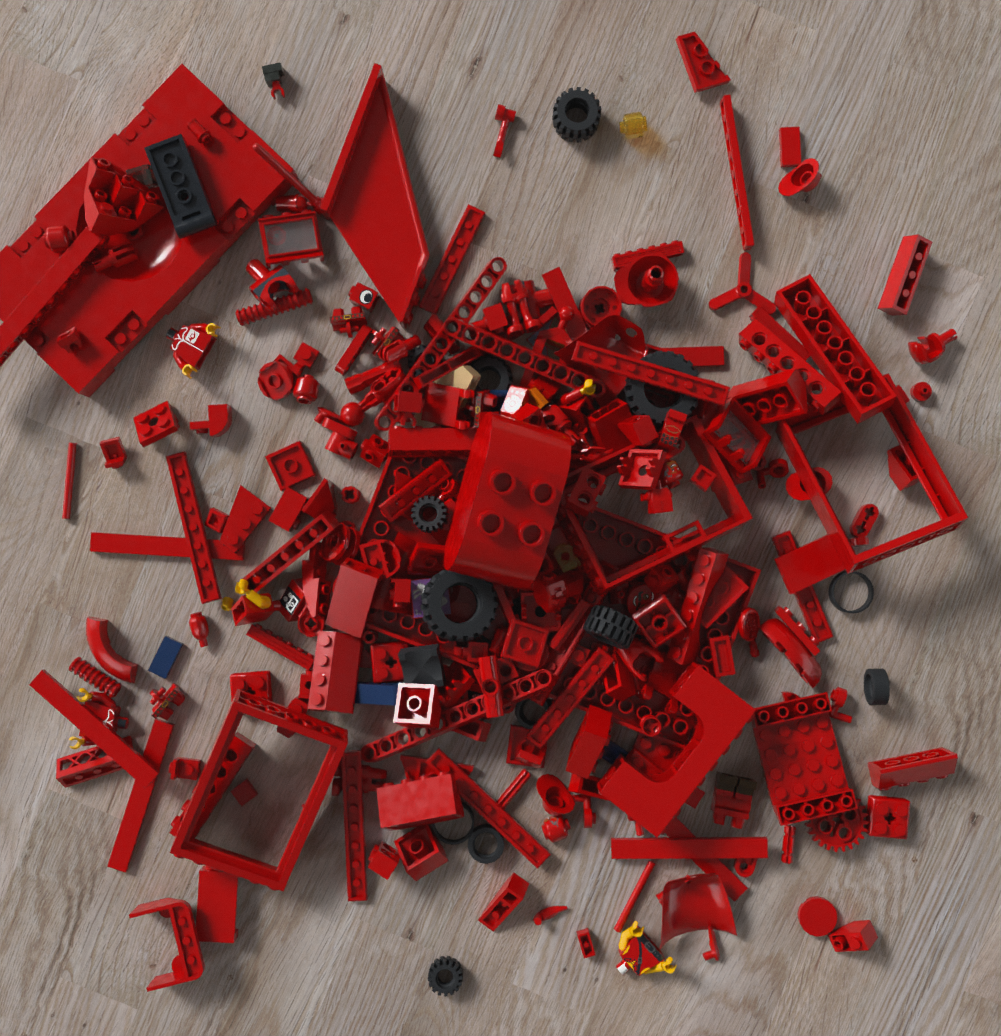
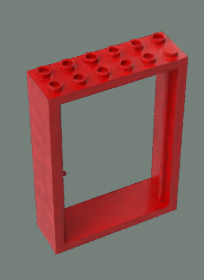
[776,373,968,574]
[556,415,753,596]
[170,689,348,891]

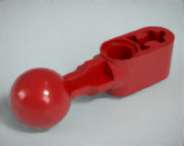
[340,367,409,427]

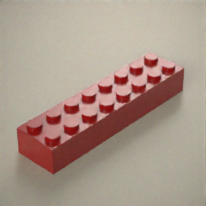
[774,274,897,424]

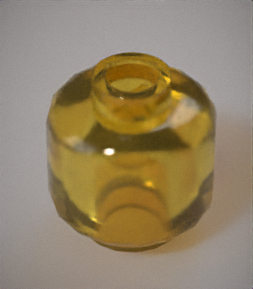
[619,112,647,139]

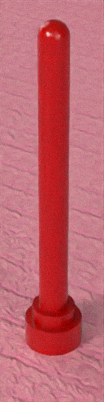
[253,143,323,214]

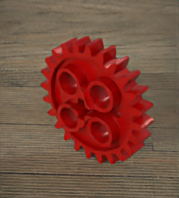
[804,794,869,852]

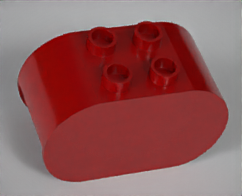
[444,412,571,590]

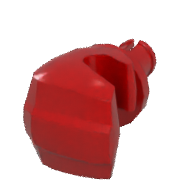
[908,329,958,364]
[542,405,582,448]

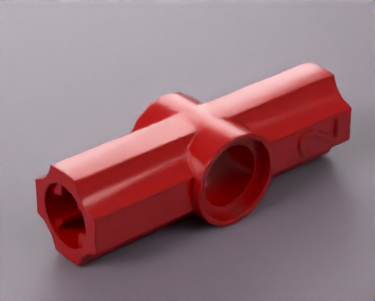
[479,655,505,718]

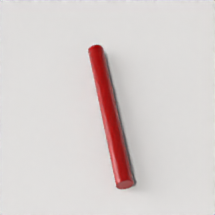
[62,442,77,519]
[614,860,656,933]

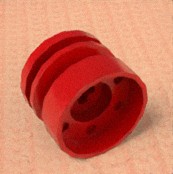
[578,286,622,329]

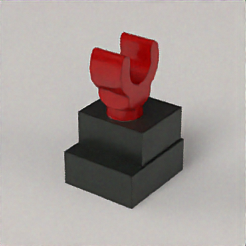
[262,63,285,100]

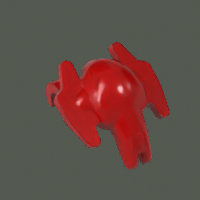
[573,423,614,464]

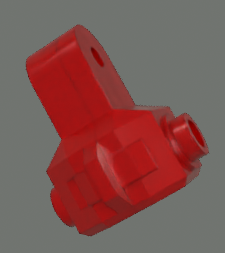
[534,570,584,613]

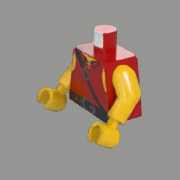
[221,579,281,626]
[616,921,677,976]

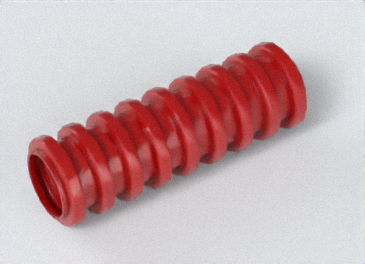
[69,657,122,698]

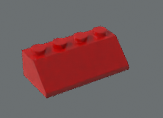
[727,368,808,425]
[308,631,363,714]
[868,747,958,791]

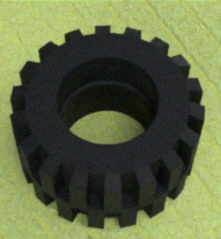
[552,87,601,143]
[468,355,513,397]
[583,605,639,649]

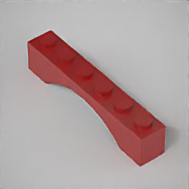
[667,547,729,665]

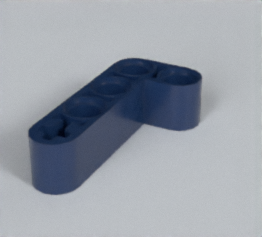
[355,681,404,706]

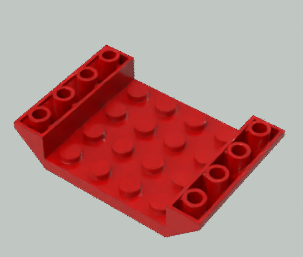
[752,692,858,826]

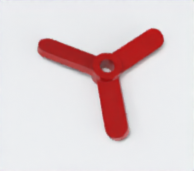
[709,252,776,314]

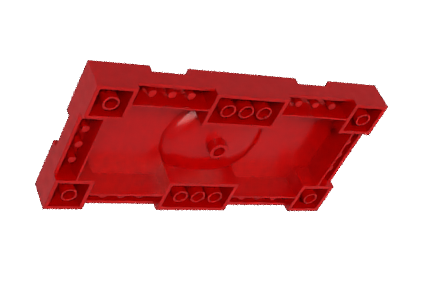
[0,64,299,397]

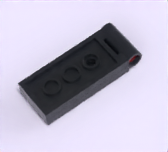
[144,134,217,239]

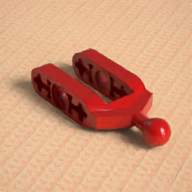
[519,306,574,401]

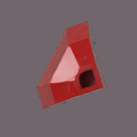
[84,157,163,236]

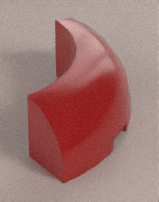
[86,616,138,683]
[759,618,822,688]

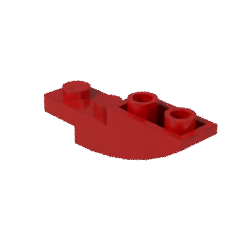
[302,542,331,620]

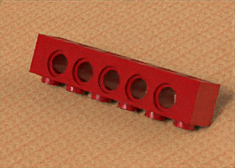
[739,319,842,415]
[243,509,340,595]
[169,732,257,838]

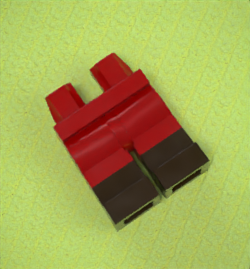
[710,771,757,829]

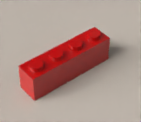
[877,234,933,316]

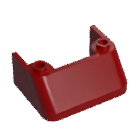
[129,897,205,992]

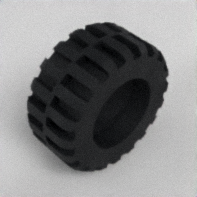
[624,351,699,427]
[420,569,498,642]

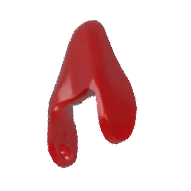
[614,636,664,682]

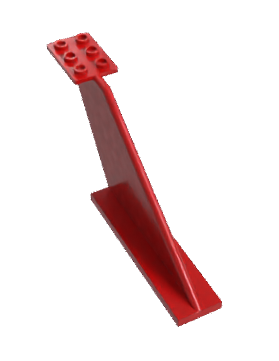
[320,63,430,329]

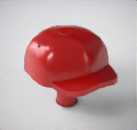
[614,252,679,308]

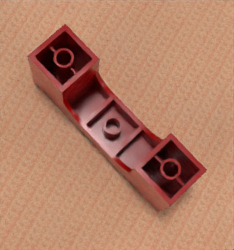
[597,661,756,837]

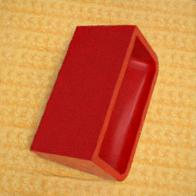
[376,772,464,831]

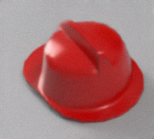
[778,158,822,196]
[785,467,833,501]
[536,774,575,817]

